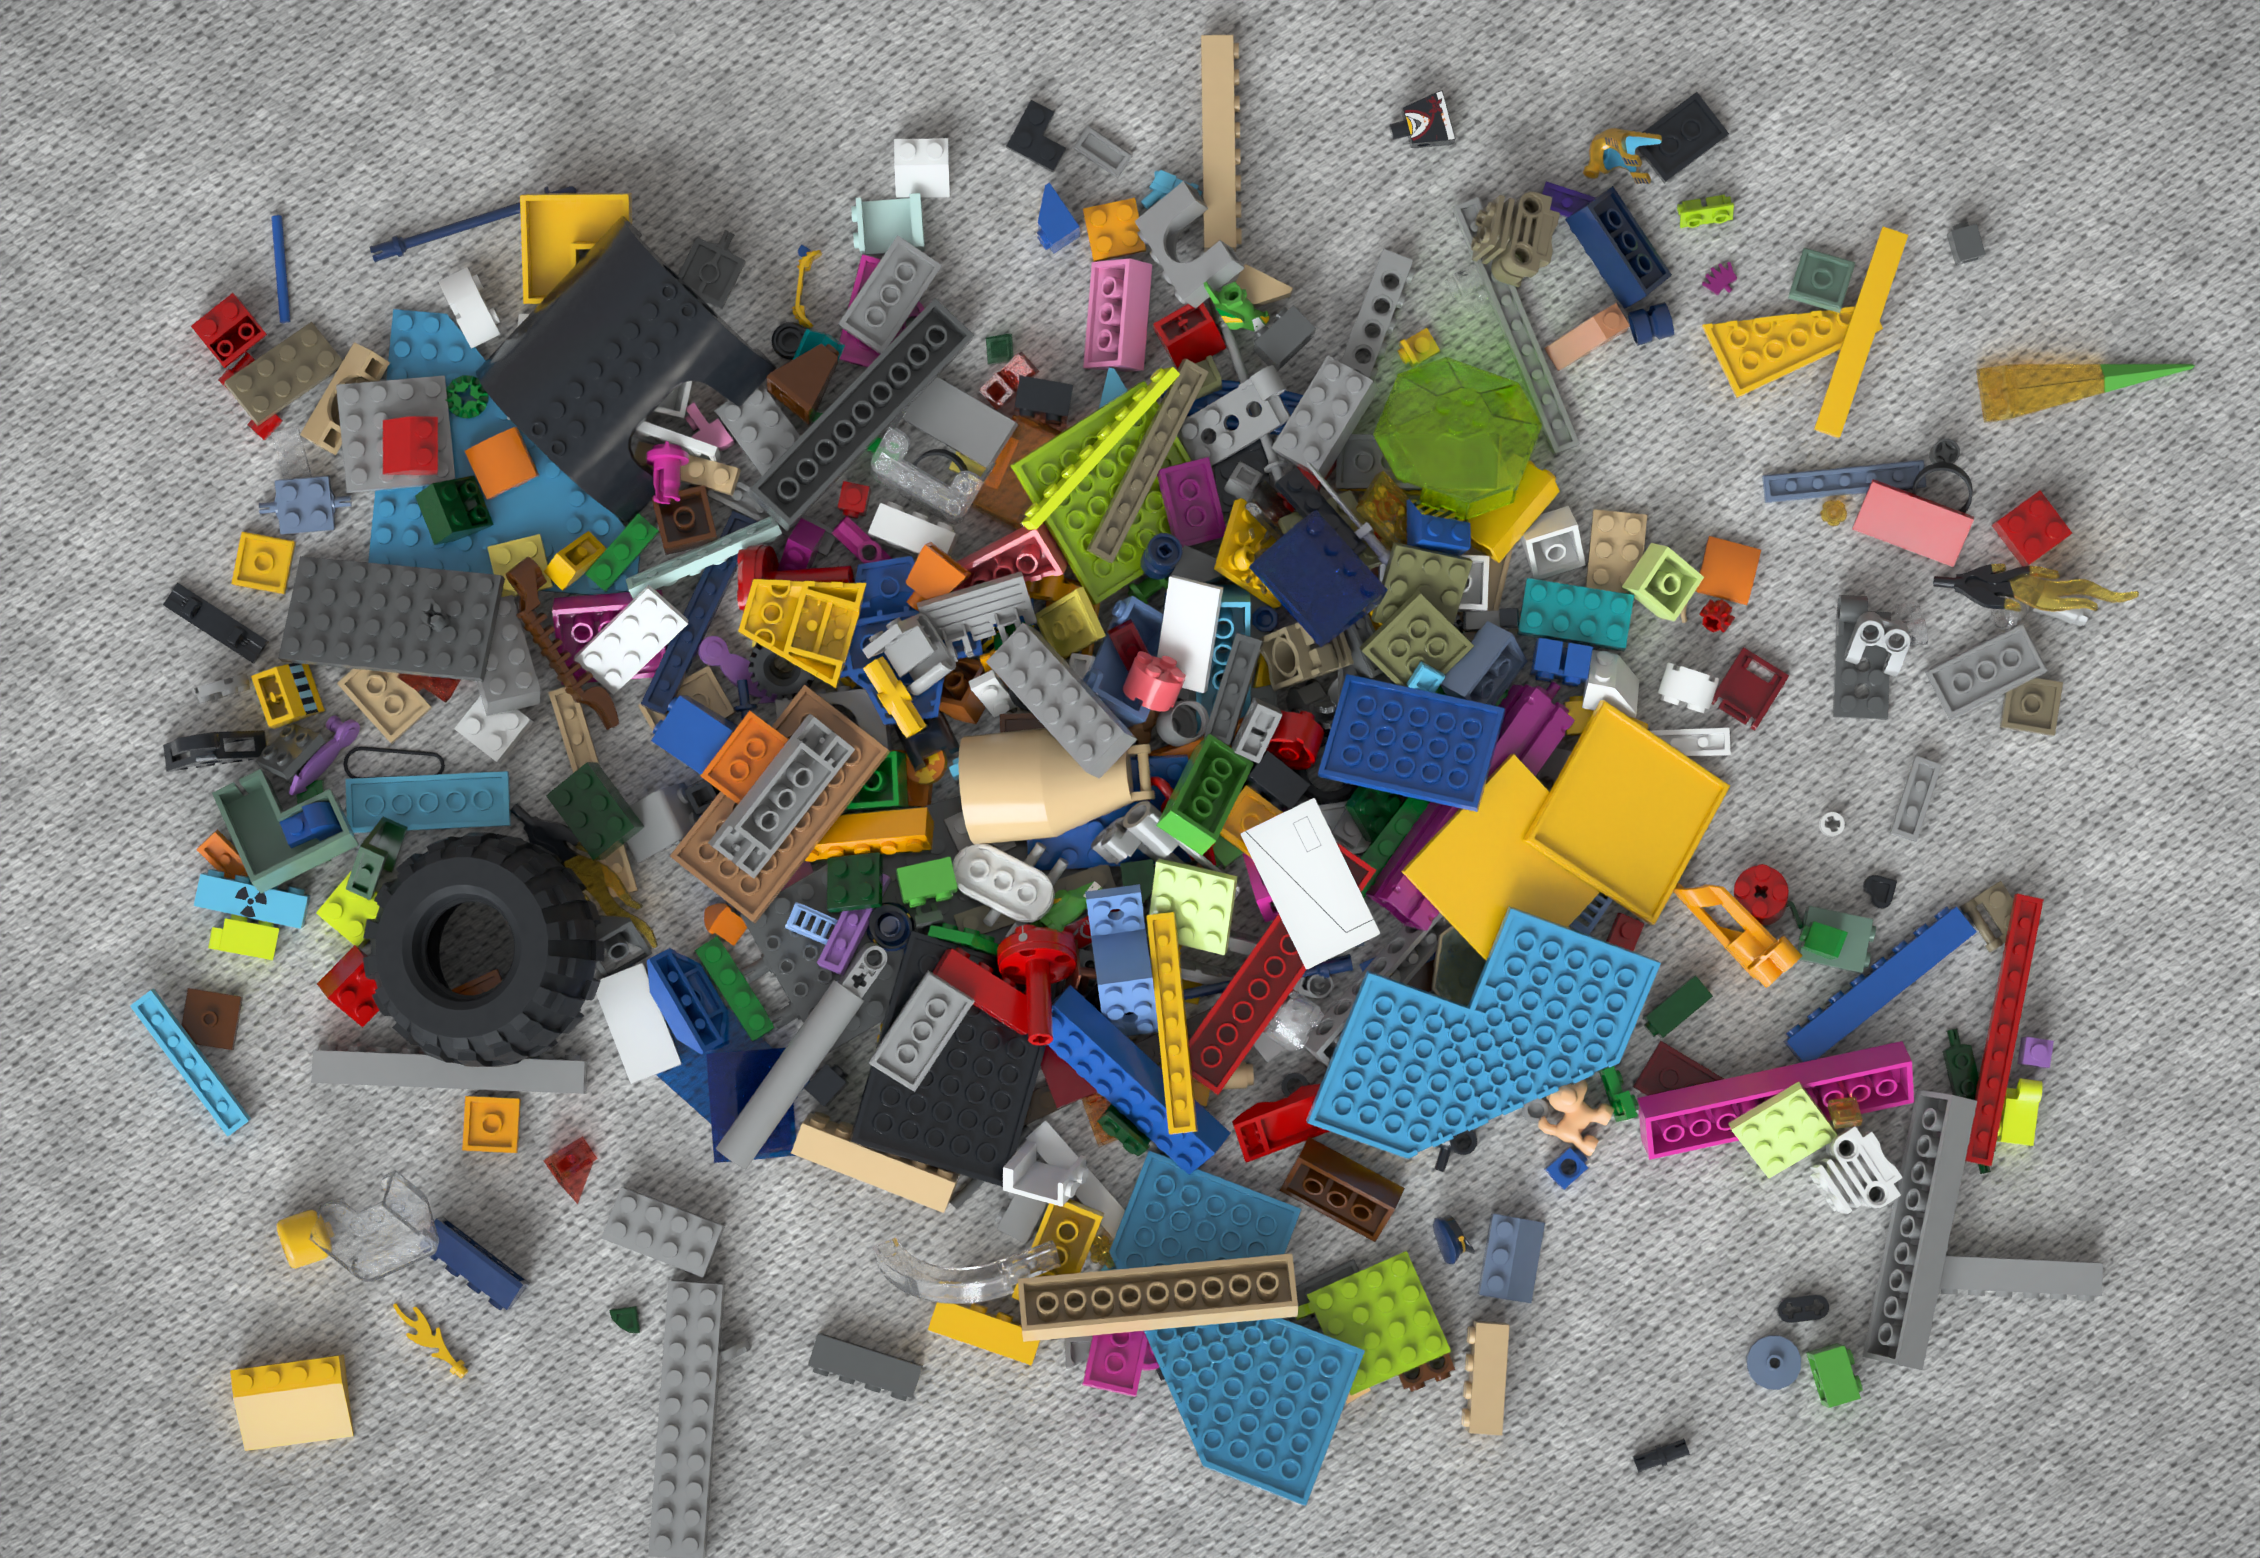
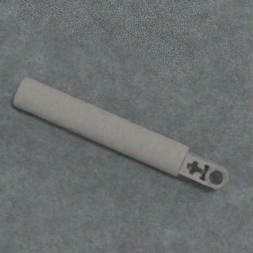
[716,942,887,1170]

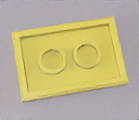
[1035,587,1106,660]

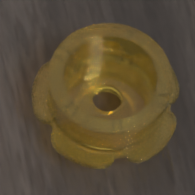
[1820,500,1847,526]

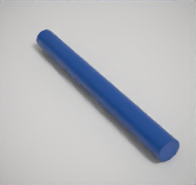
[271,215,291,323]

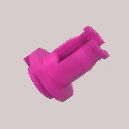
[647,441,689,504]

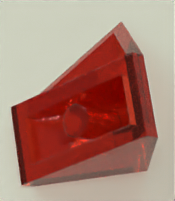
[543,1136,598,1204]

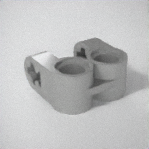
[1844,612,1910,677]

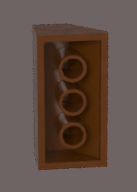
[1279,1137,1405,1242]

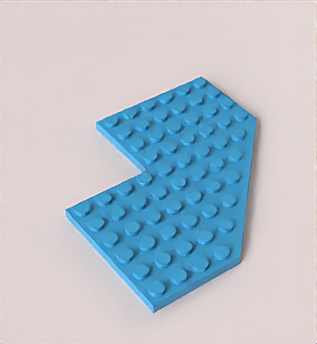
[1306,906,1661,1159]
[1109,1151,1365,1506]

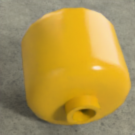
[276,1209,333,1269]

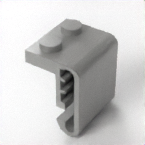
[862,613,956,695]
[627,782,702,864]

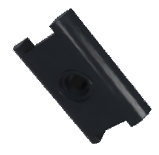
[892,710,960,772]

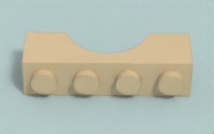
[300,342,390,455]

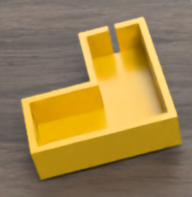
[520,193,632,304]

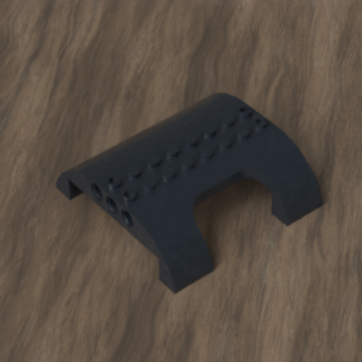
[476,216,777,523]

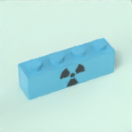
[194,869,311,929]

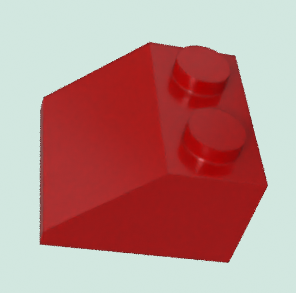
[383,416,438,475]

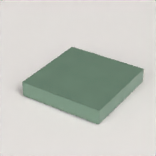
[1788,248,1856,313]

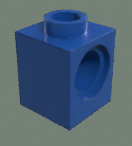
[1544,1147,1588,1190]

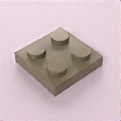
[2000,678,2063,736]

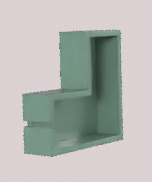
[212,769,359,893]

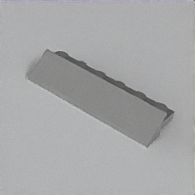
[708,713,855,878]

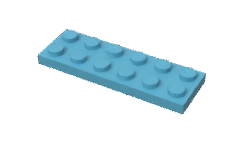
[345,771,511,833]

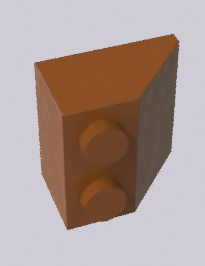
[939,658,986,724]

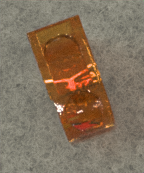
[1082,1093,1118,1147]

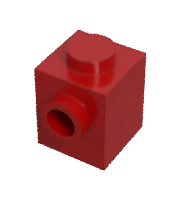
[838,481,871,519]

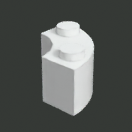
[438,267,500,349]

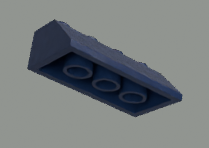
[1565,186,1672,309]
[421,1217,530,1311]

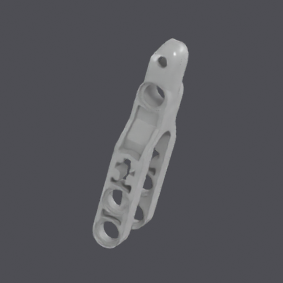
[1180,930,1334,998]

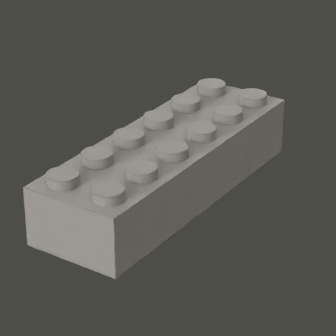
[986,623,1137,779]

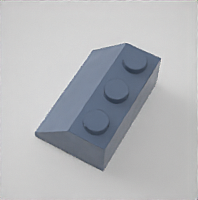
[1440,621,1528,706]
[1478,1213,1545,1303]

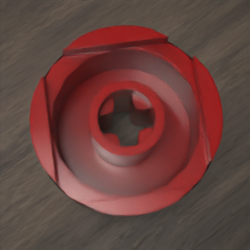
[1265,710,1324,770]
[1733,864,1789,926]

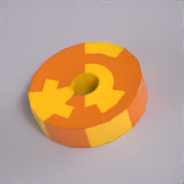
[906,750,948,785]

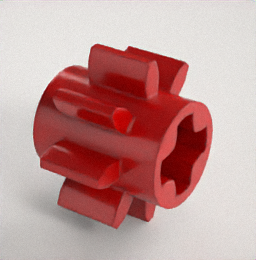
[1699,599,1735,633]

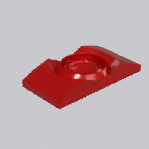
[1232,1084,1330,1163]

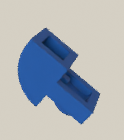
[280,802,343,849]

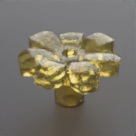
[1090,1235,1115,1268]

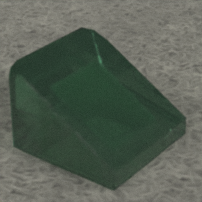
[986,333,1014,365]

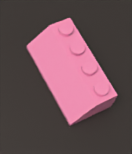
[1083,258,1152,372]

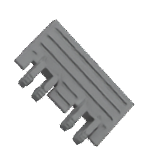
[917,571,1037,662]

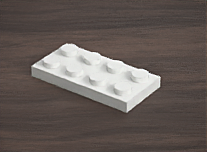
[574,585,688,695]

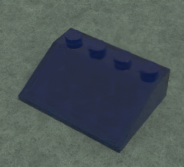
[1249,510,1388,647]
[706,1047,796,1163]

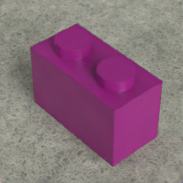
[777,518,825,571]

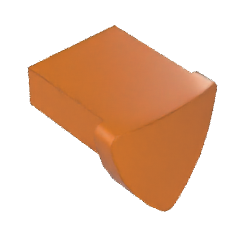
[704,903,747,946]

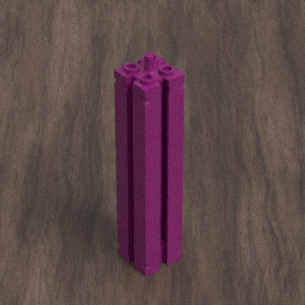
[1365,682,1575,931]

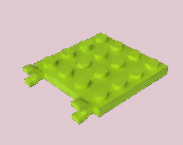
[1296,1251,1451,1396]

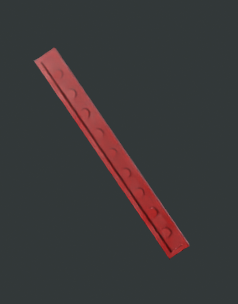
[1965,893,2044,1166]

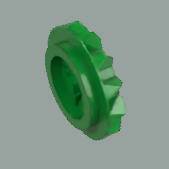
[446,375,489,419]

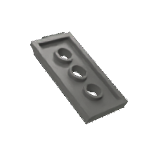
[1833,595,1891,720]

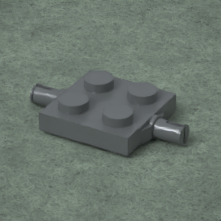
[678,230,746,309]

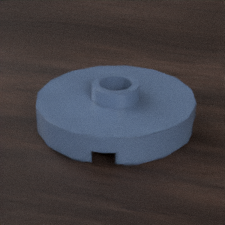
[1746,1335,1801,1390]

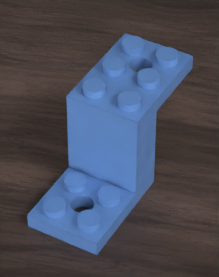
[1085,884,1158,1036]

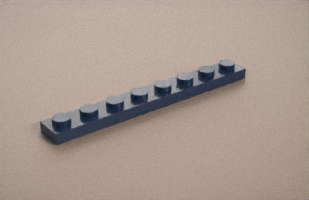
[641,511,757,716]

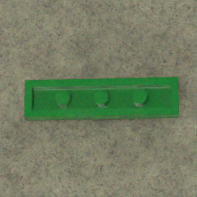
[694,936,775,1042]

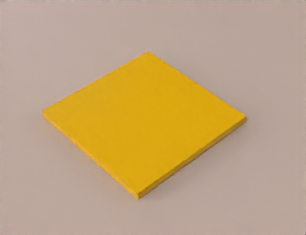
[1523,700,1730,925]
[1401,754,1600,961]

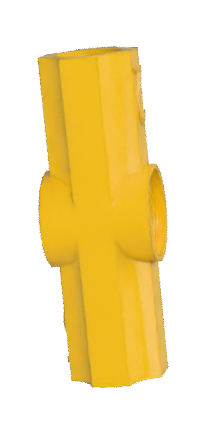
[863,656,926,738]

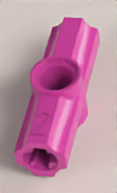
[831,516,892,564]

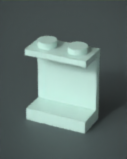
[851,193,925,255]

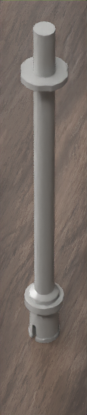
[1207,297,1288,494]

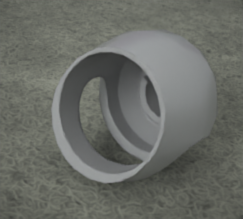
[1156,700,1209,747]

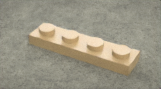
[634,441,741,496]

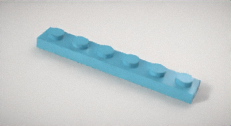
[130,989,251,1137]

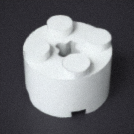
[1658,662,1719,713]

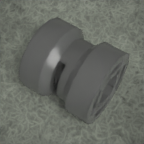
[1929,439,1960,464]

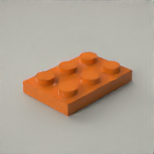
[700,711,788,804]

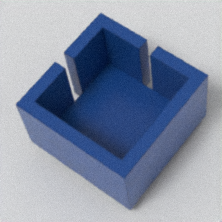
[1530,638,1593,687]

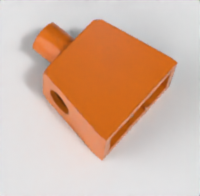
[906,542,971,611]

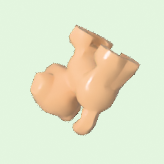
[1538,1079,1615,1156]

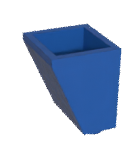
[651,695,738,774]

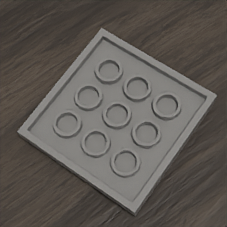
[336,376,455,493]

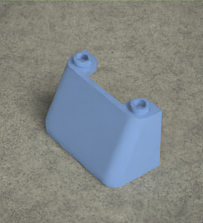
[1083,596,1164,727]

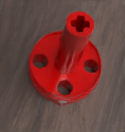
[737,545,854,612]
[997,925,1077,1045]

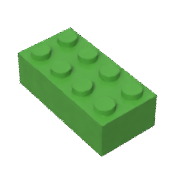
[1156,734,1254,856]

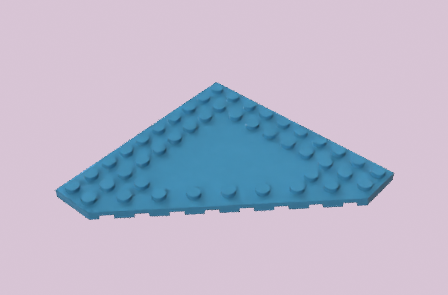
[368,309,640,595]

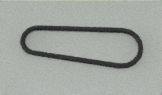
[343,746,445,779]

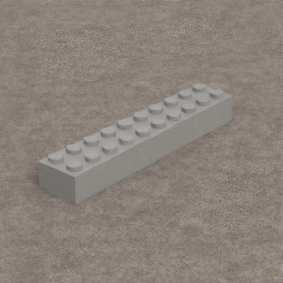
[1862,1089,1977,1370]
[648,1280,725,1558]

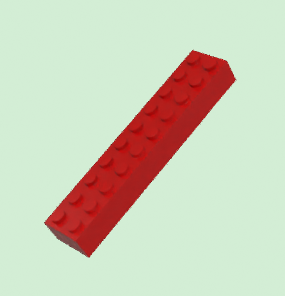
[1188,842,1376,1095]

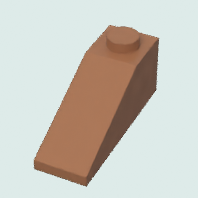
[1544,303,1630,371]

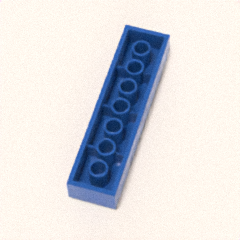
[1047,985,1231,1175]

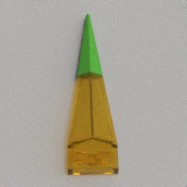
[1976,364,2195,423]

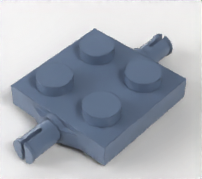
[259,475,352,534]

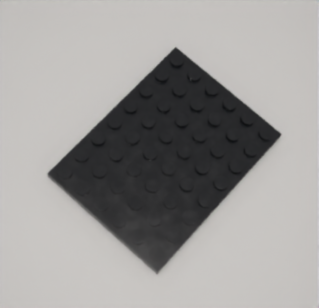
[849,931,1065,1187]

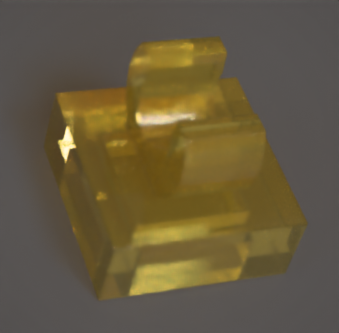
[1828,1097,1863,1129]

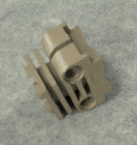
[1471,192,1560,287]
[1258,612,1354,692]

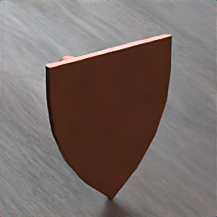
[1065,939,1097,995]

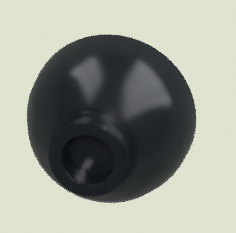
[771,322,806,360]

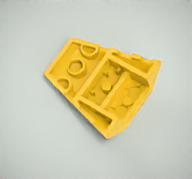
[738,579,866,688]

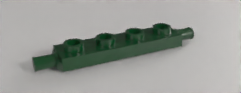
[1942,1028,1996,1174]

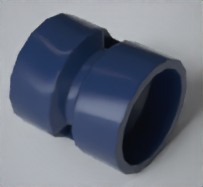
[1628,302,1674,346]
[1140,533,1183,579]

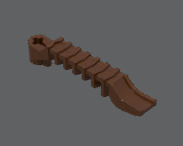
[506,557,620,730]

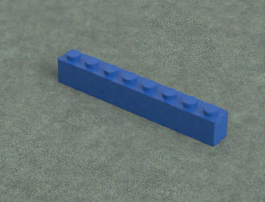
[1783,906,1977,1063]

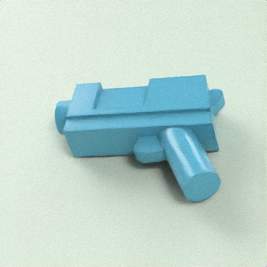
[1140,170,1203,209]

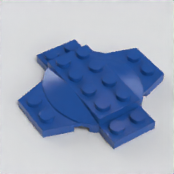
[840,556,983,726]

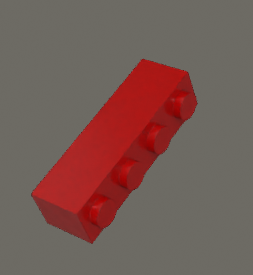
[933,947,1028,1035]

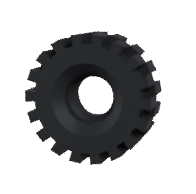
[748,643,816,700]

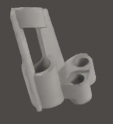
[1091,801,1241,899]

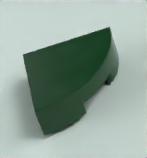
[609,1306,641,1333]

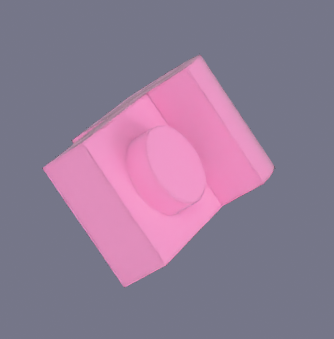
[685,402,735,451]

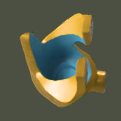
[1583,128,1662,184]

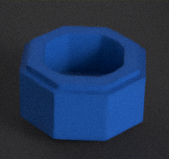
[1252,606,1279,632]

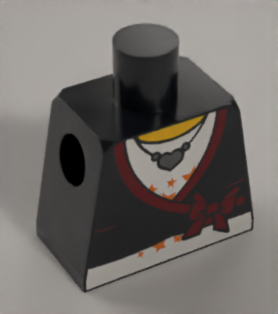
[1389,90,1456,148]

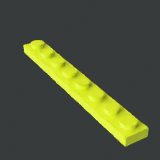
[1021,367,1180,530]

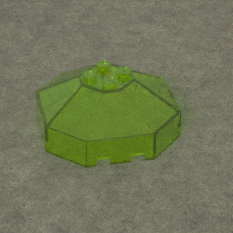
[1373,357,1542,520]

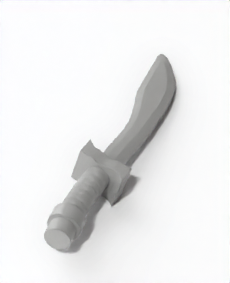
[1306,462,1391,566]

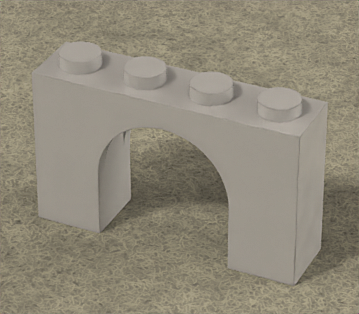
[1135,181,1245,308]
[775,686,892,751]

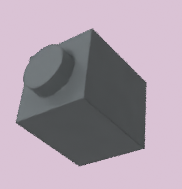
[1947,222,1986,266]

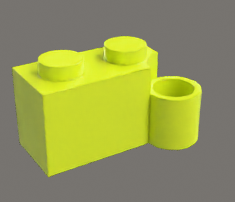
[208,914,279,960]
[1997,1078,2043,1146]

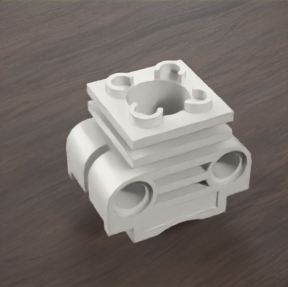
[1810,1126,1902,1214]

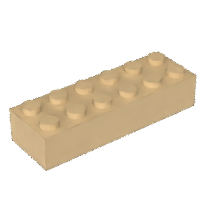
[791,1112,960,1213]

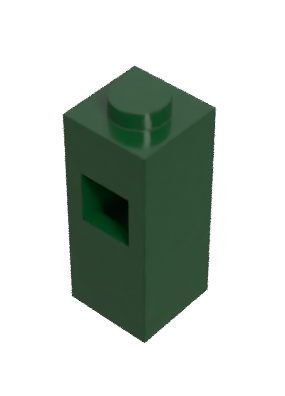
[1643,975,1713,1038]

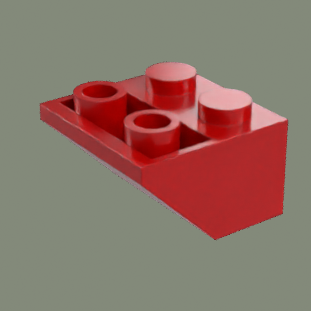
[191,293,267,368]
[1153,303,1226,370]

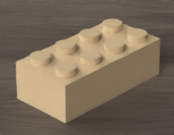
[1461,1321,1509,1436]

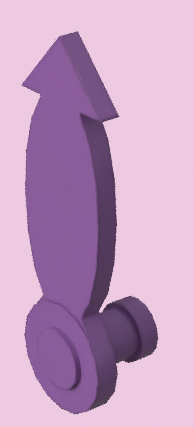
[698,636,777,704]
[289,715,360,796]

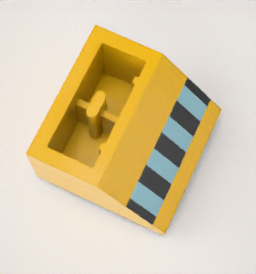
[251,663,325,729]

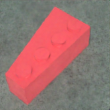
[953,522,1068,592]

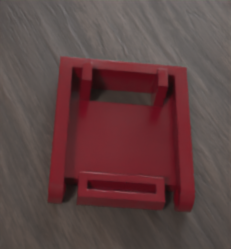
[1712,647,1789,731]

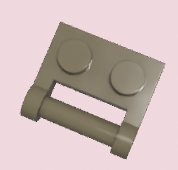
[1960,881,2014,953]

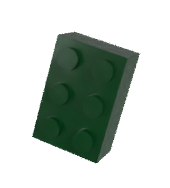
[546,762,645,860]

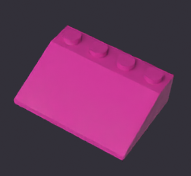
[552,589,667,685]

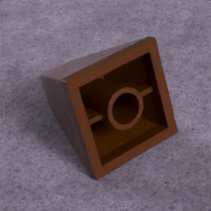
[767,344,839,425]

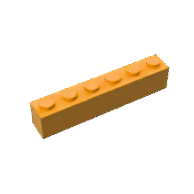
[805,807,934,862]

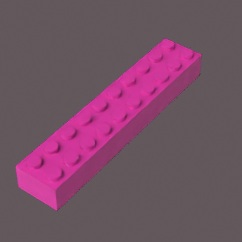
[1637,1041,1914,1160]

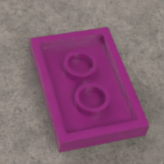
[1157,457,1226,548]

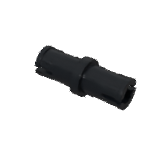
[1633,1438,1690,1473]

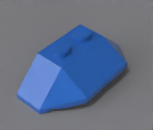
[647,948,728,1054]

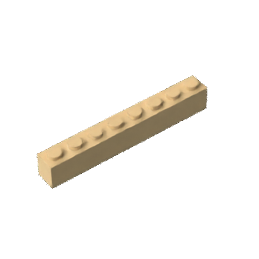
[1201,35,1242,252]

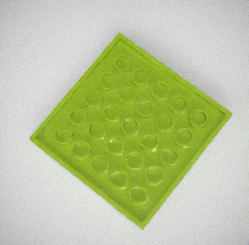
[1010,381,1226,605]

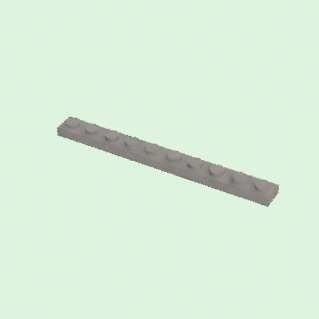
[1452,197,1580,455]

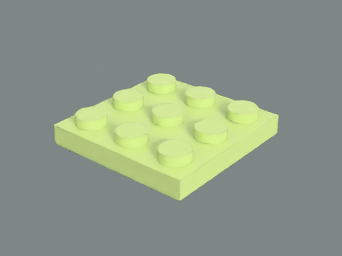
[1147,858,1238,955]
[1729,1082,1838,1178]

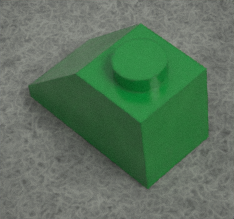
[1799,921,1848,960]

